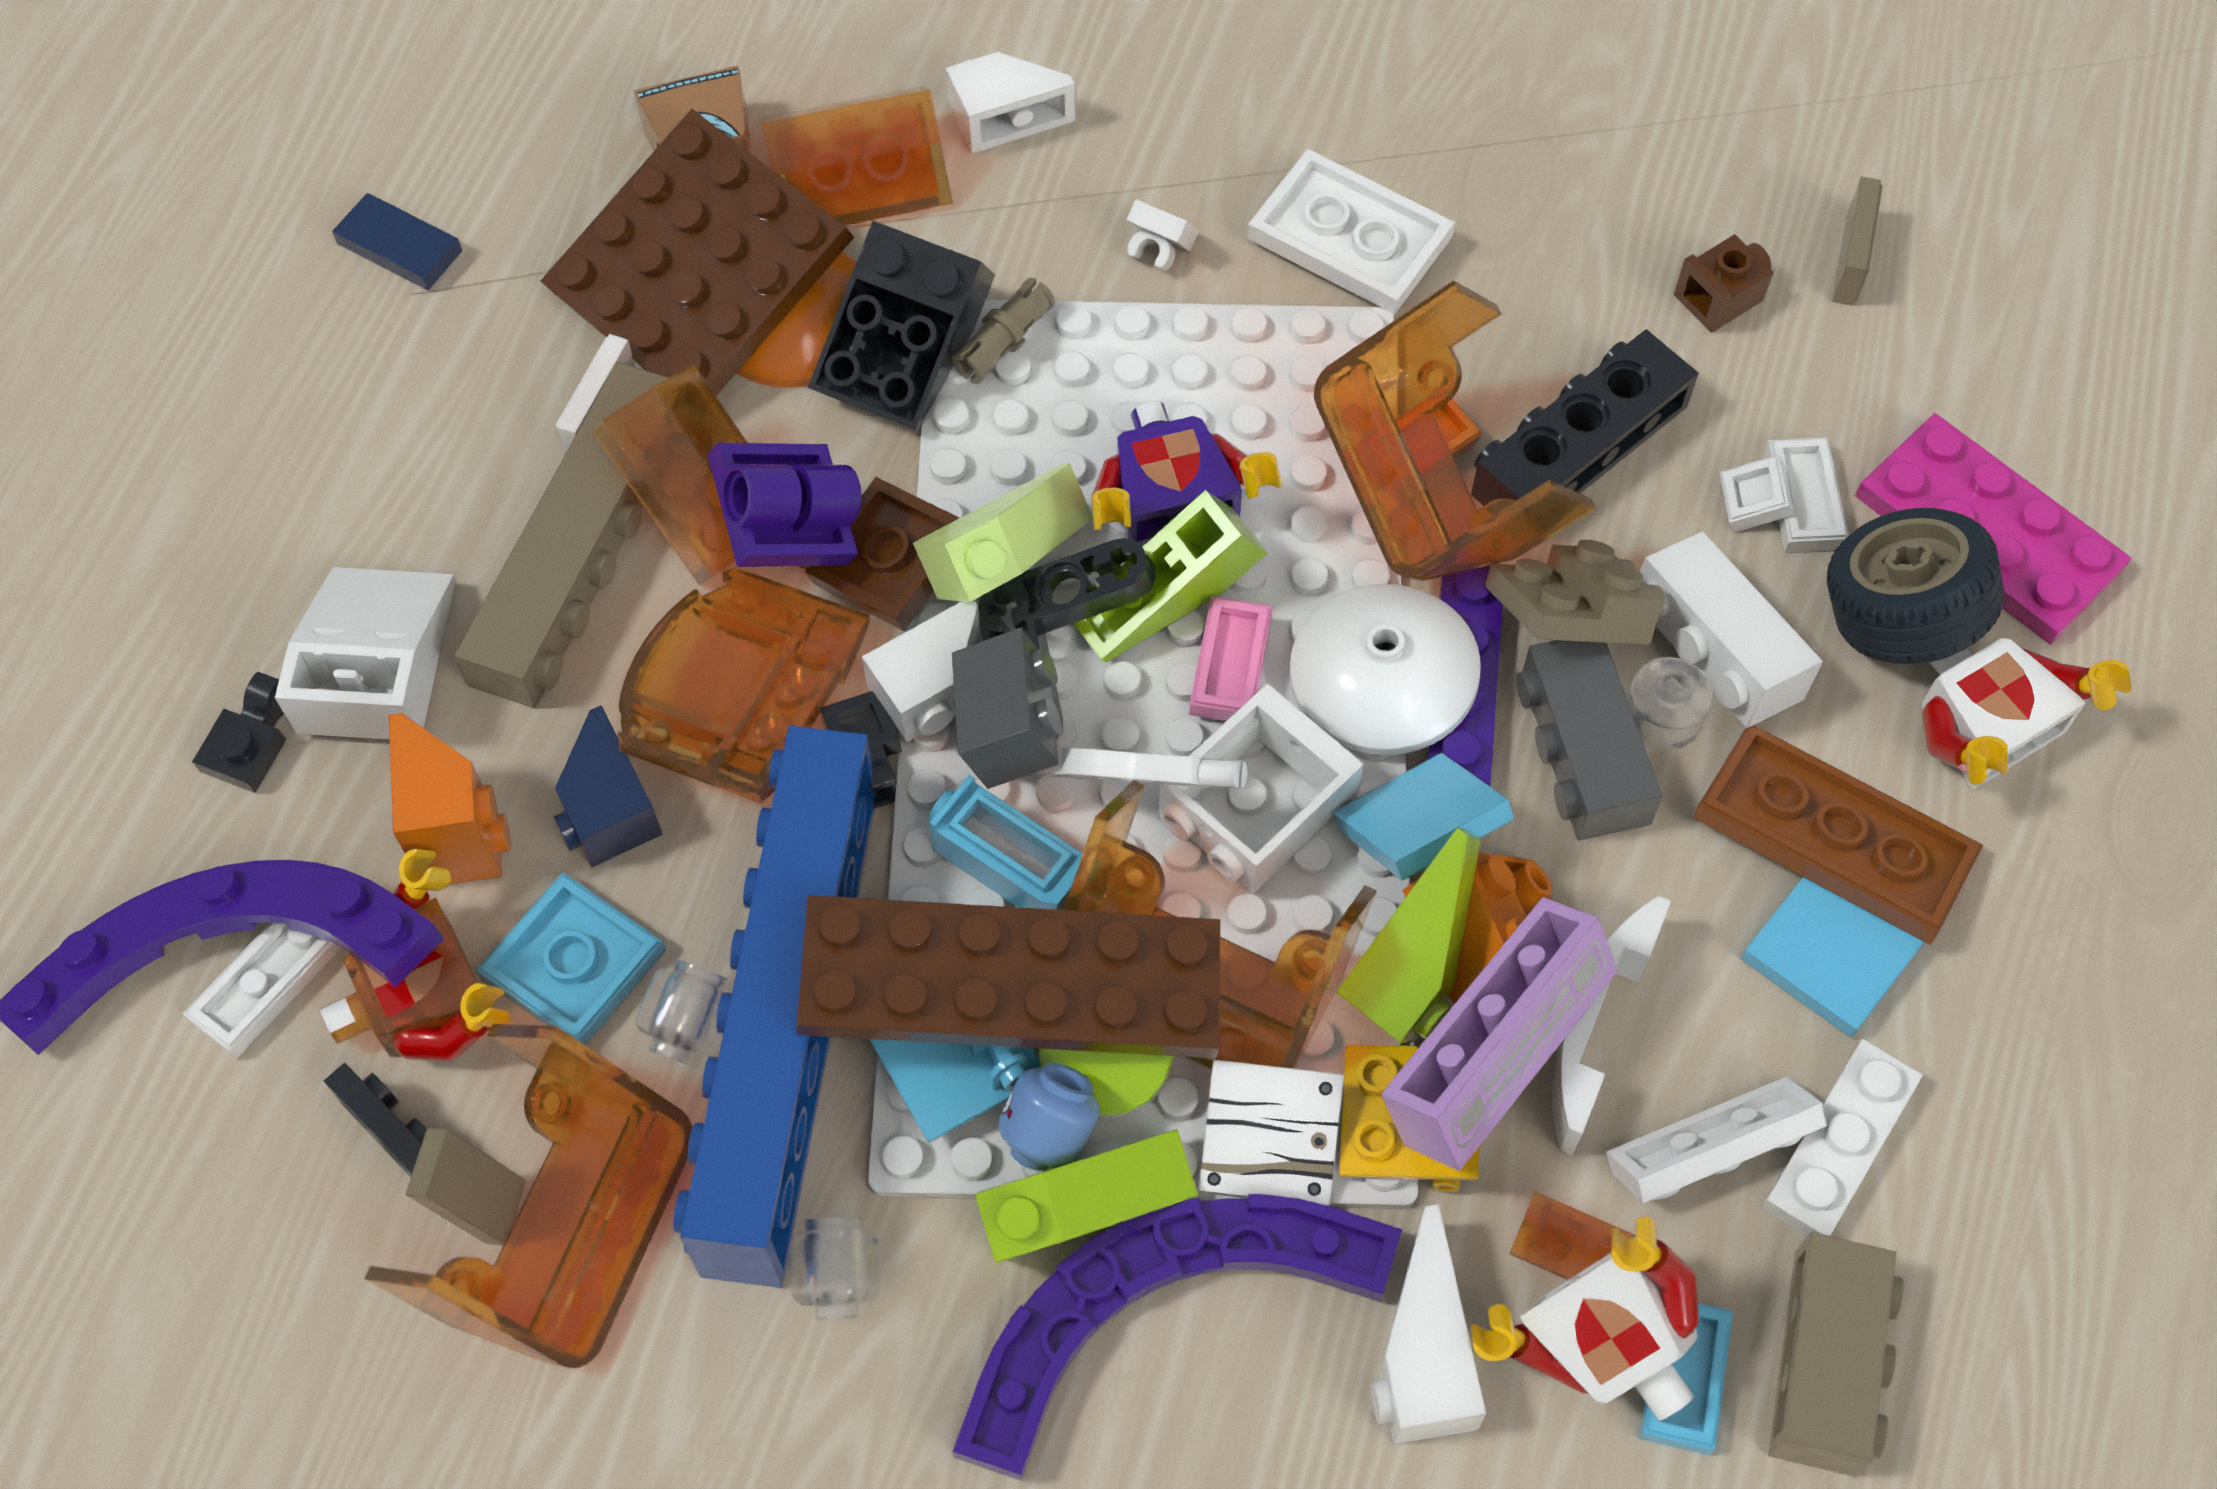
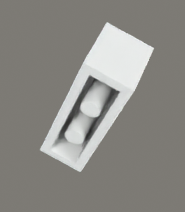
[1640,531,1823,728]

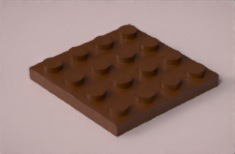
[540,109,855,415]

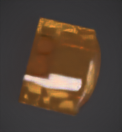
[617,567,870,803]

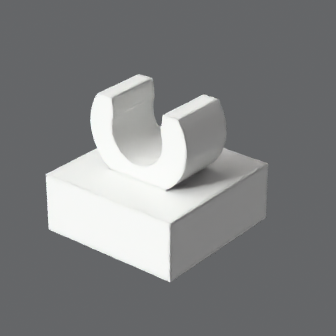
[1126,199,1199,272]

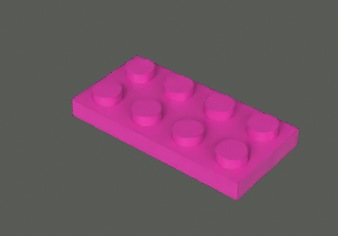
[1855,413,2132,645]

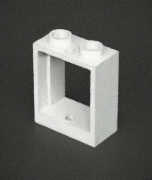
[1159,683,1364,894]

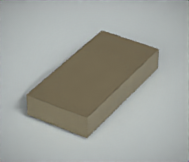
[1832,176,1883,306]
[406,1128,526,1245]

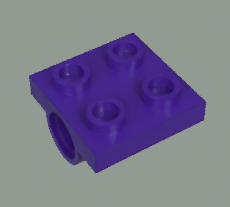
[708,443,862,567]

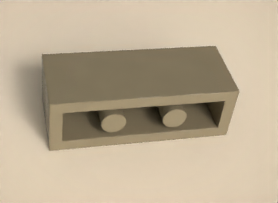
[1768,1232,1904,1477]

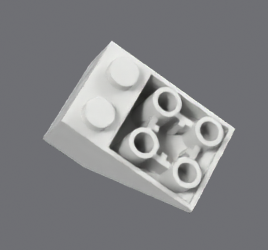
[275,567,456,740]

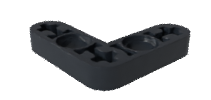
[977,538,1156,740]

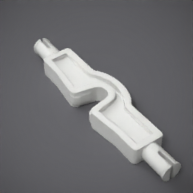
[1030,748,1248,789]

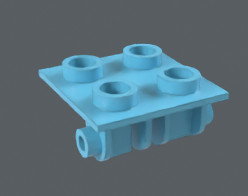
[869,1039,1041,1143]

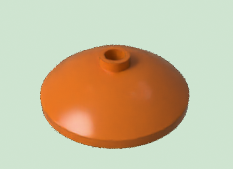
[736,251,857,388]

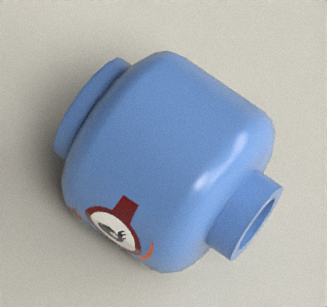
[998,1062,1101,1171]

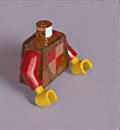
[320,849,511,1062]

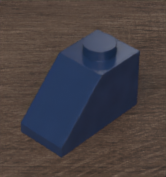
[553,705,663,867]

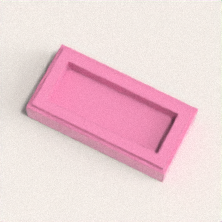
[1189,596,1273,721]

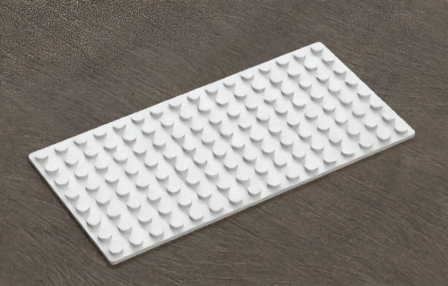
[868,300,1418,1209]

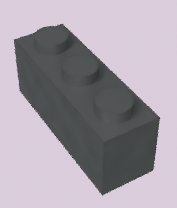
[1516,640,1663,841]

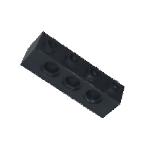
[1471,329,1699,540]

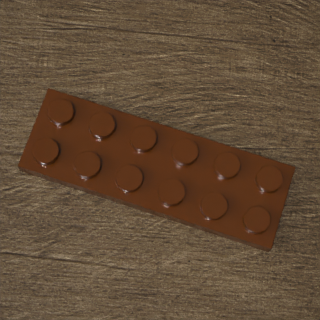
[797,895,1220,1058]

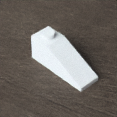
[1371,1204,1486,1444]

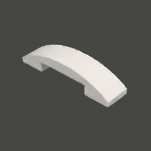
[1552,896,1671,1156]

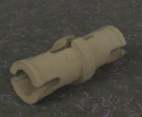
[952,278,1055,384]

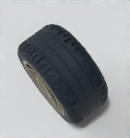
[1827,508,2005,664]

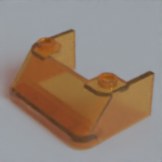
[1314,280,1596,581]
[1064,780,1377,1070]
[364,1024,693,1368]

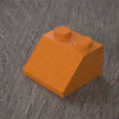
[389,713,511,884]

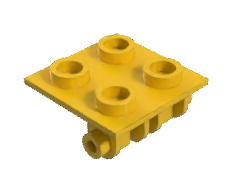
[1339,1045,1480,1193]

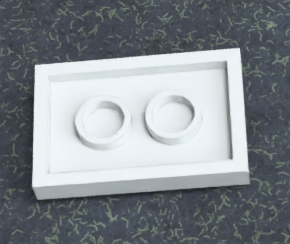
[1247,148,1455,314]

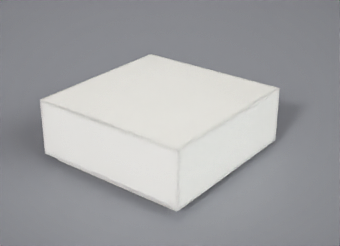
[1719,454,1794,532]

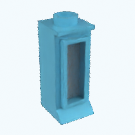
[929,775,1097,910]

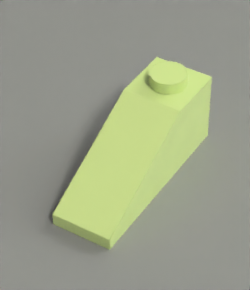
[913,463,1093,602]

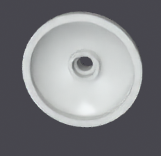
[1290,584,1481,755]

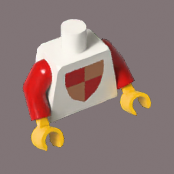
[1922,638,2132,790]
[1470,1216,1699,1421]

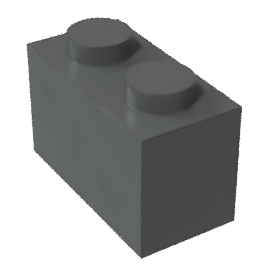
[952,627,1063,789]

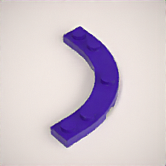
[0,860,444,1055]
[952,1194,1402,1481]

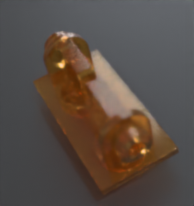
[1509,1192,1636,1280]

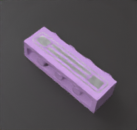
[1381,897,1618,1171]

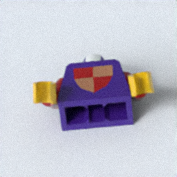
[1091,401,1282,547]

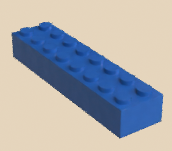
[673,726,876,1288]

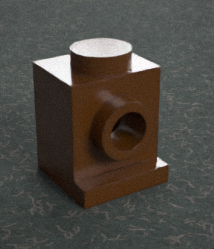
[1673,234,1774,333]

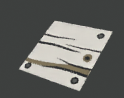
[1199,1060,1344,1206]

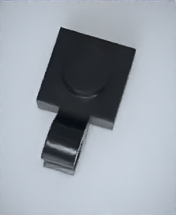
[192,672,286,793]
[819,691,902,809]

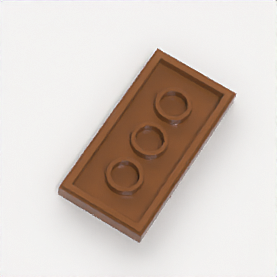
[1692,725,1983,945]

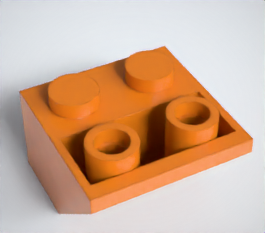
[1402,852,1553,1005]

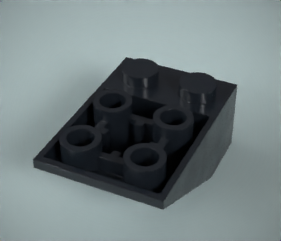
[808,221,995,431]

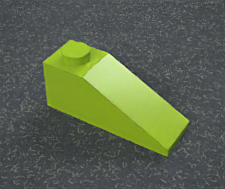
[1074,490,1268,662]
[1336,827,1481,1043]
[974,1129,1198,1263]

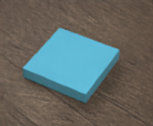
[1333,753,1514,881]
[476,872,666,1051]
[1740,877,1925,1038]

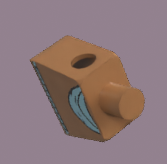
[634,65,751,153]

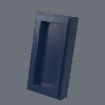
[332,192,463,290]

